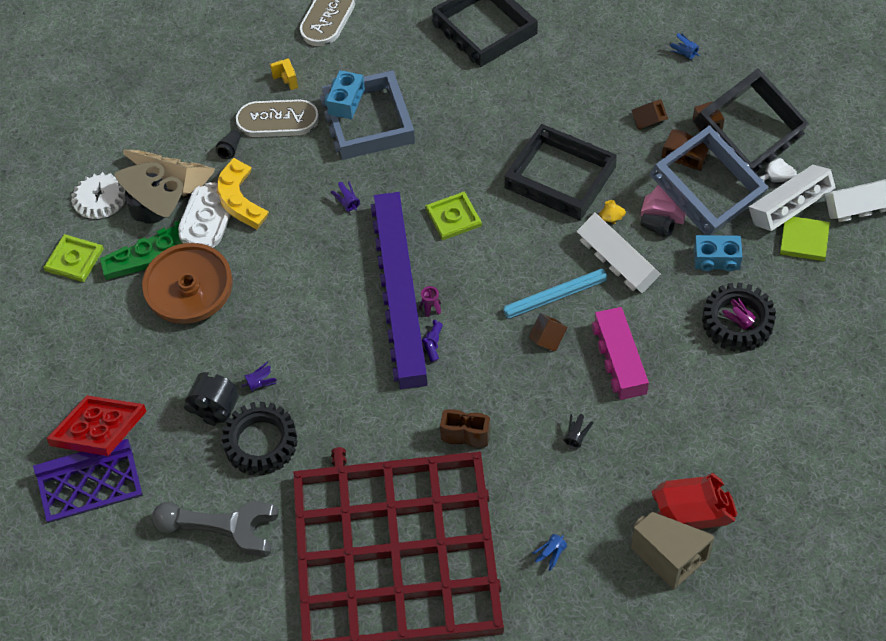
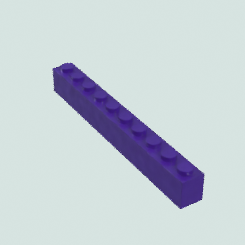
[371,192,428,389]

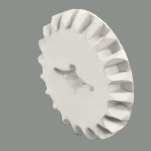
[71,172,126,219]

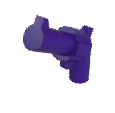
[422,319,443,362]

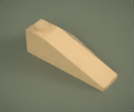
[123,150,215,196]

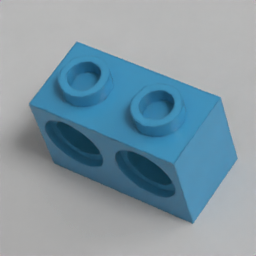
[325,70,365,119]
[694,235,743,271]

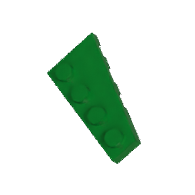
[100,220,183,280]

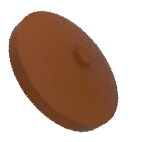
[142,243,233,324]

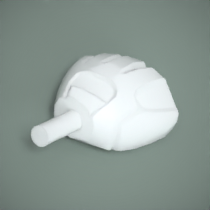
[759,158,797,183]

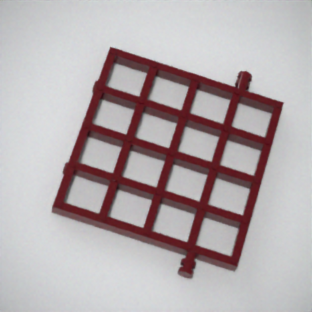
[293,447,504,641]

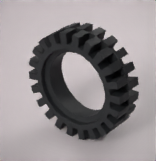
[702,282,776,352]
[221,402,298,476]

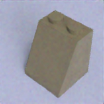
[631,512,715,589]

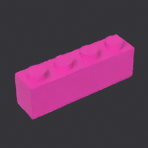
[591,307,649,400]

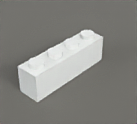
[749,165,835,231]
[825,179,886,222]
[577,213,661,293]

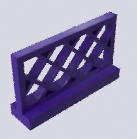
[33,439,143,523]

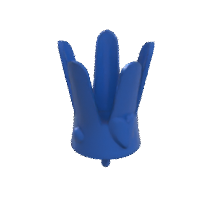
[670,33,700,60]
[533,534,567,571]

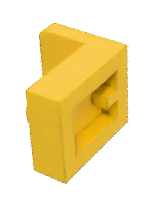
[270,58,298,90]

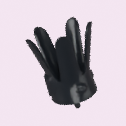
[564,414,594,449]

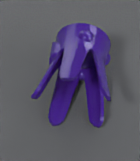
[330,181,360,212]
[241,361,277,392]

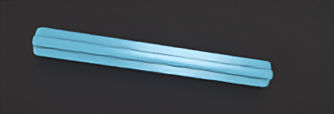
[503,269,607,318]

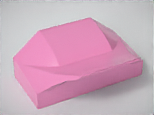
[641,185,686,224]

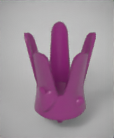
[419,286,441,317]
[722,298,755,330]

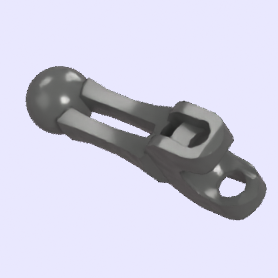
[152,501,279,556]

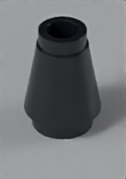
[216,130,241,159]
[640,214,675,237]

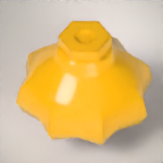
[598,200,626,224]

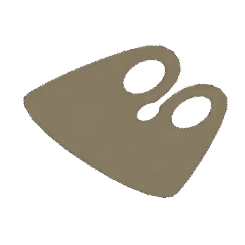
[114,162,183,217]

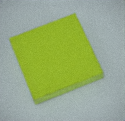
[425,191,482,241]
[780,216,830,261]
[44,234,104,282]

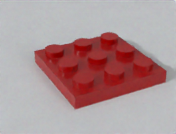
[46,395,147,456]

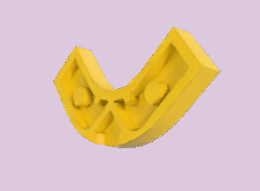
[216,158,269,230]

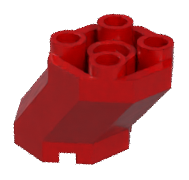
[652,473,737,529]

